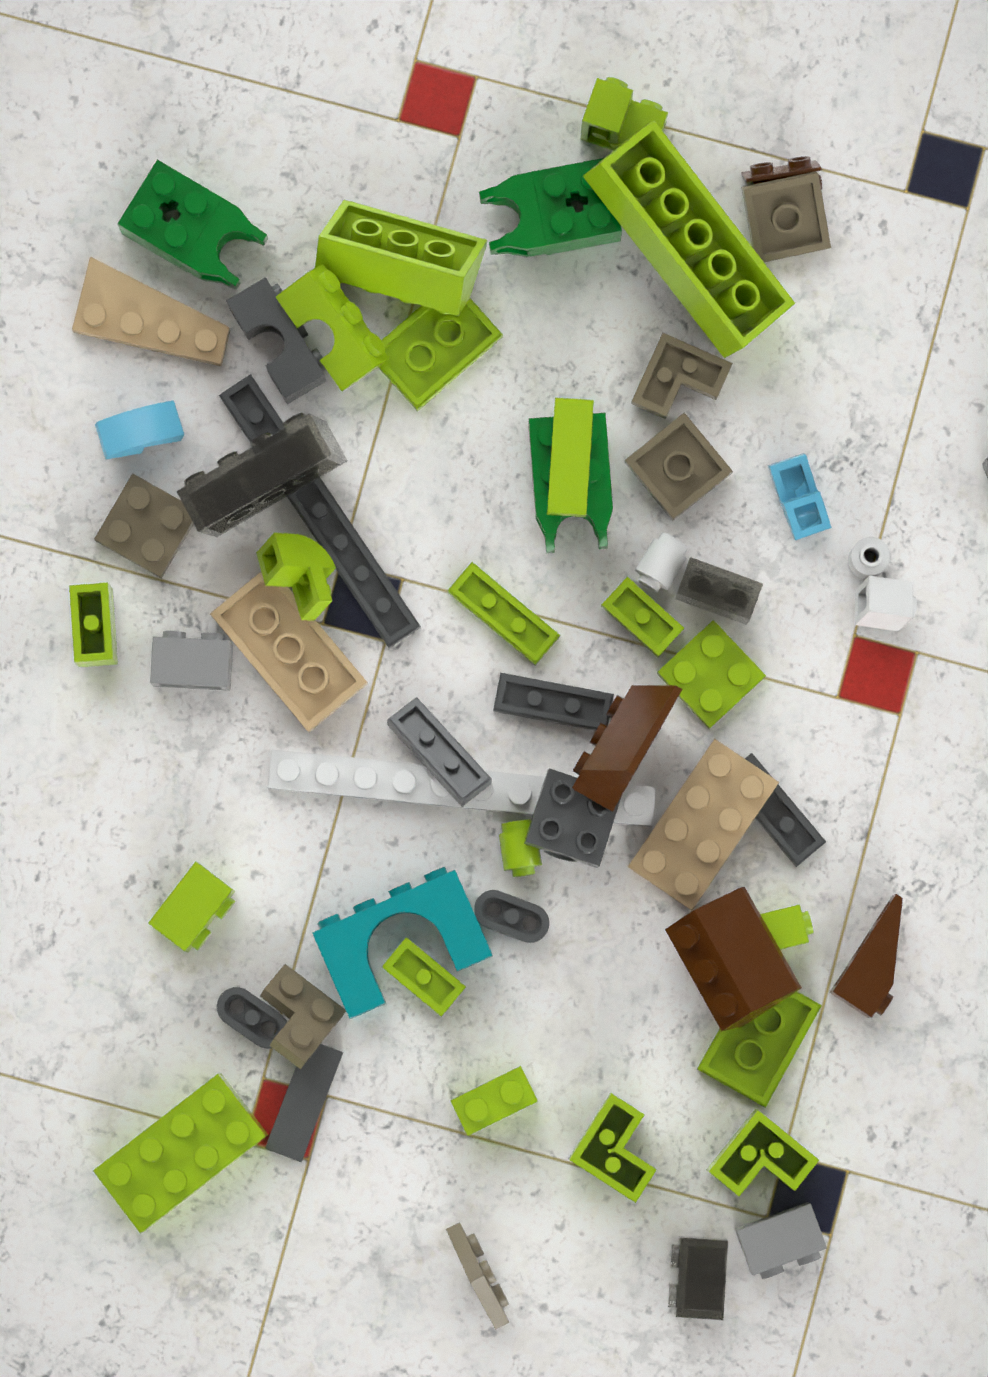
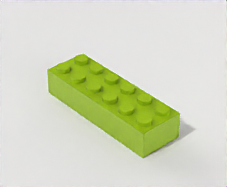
[583,120,795,358]

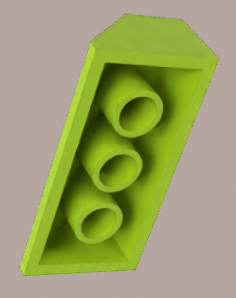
[315,200,487,316]

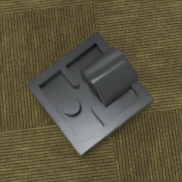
[524,768,622,868]

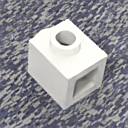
[855,575,917,631]

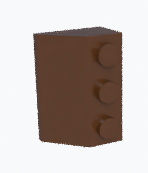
[572,685,683,812]
[665,887,802,1032]

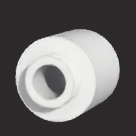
[635,532,688,592]
[848,537,890,580]

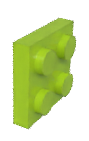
[657,620,766,729]

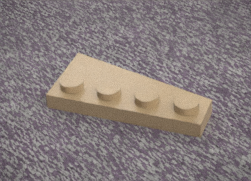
[72,257,230,367]

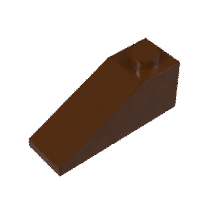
[829,894,903,1018]

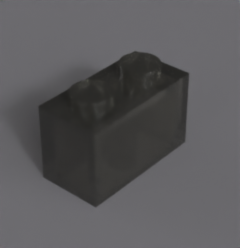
[675,557,763,625]
[668,1236,728,1320]

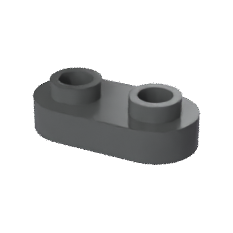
[474,890,549,943]
[217,987,287,1049]

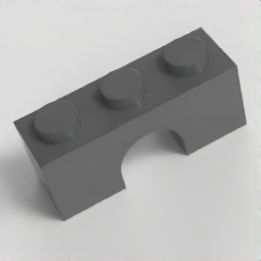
[226,277,326,405]

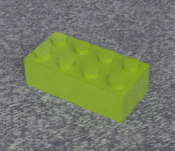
[93,1073,268,1234]

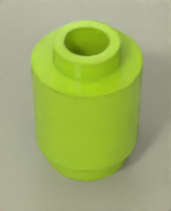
[499,819,542,877]

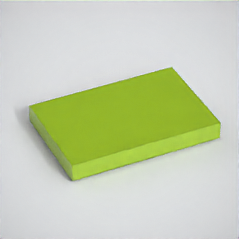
[378,298,503,412]
[697,992,822,1108]

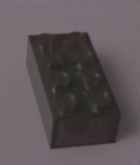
[176,412,348,537]

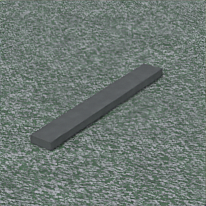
[219,374,421,649]

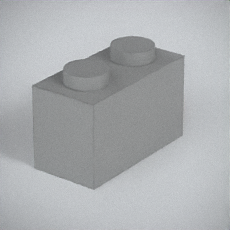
[150,631,233,691]
[735,1202,827,1279]

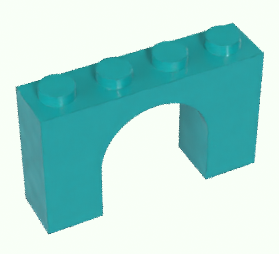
[312,867,493,1019]

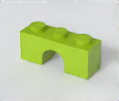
[276,264,390,391]

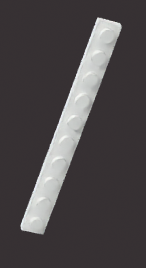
[267,749,656,827]

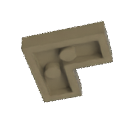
[631,333,733,419]
[260,964,346,1070]
[446,1222,509,1330]

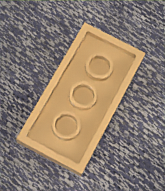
[210,572,368,733]
[628,739,779,910]

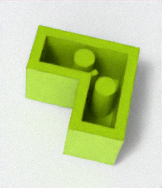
[580,77,668,151]
[568,1093,657,1203]
[706,1109,819,1196]

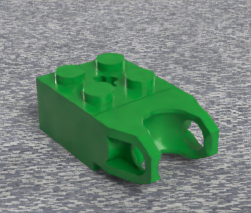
[479,158,622,257]
[117,159,268,290]
[528,413,613,553]

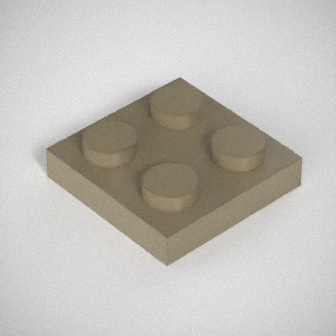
[741,171,831,262]
[624,412,733,521]
[94,473,200,579]

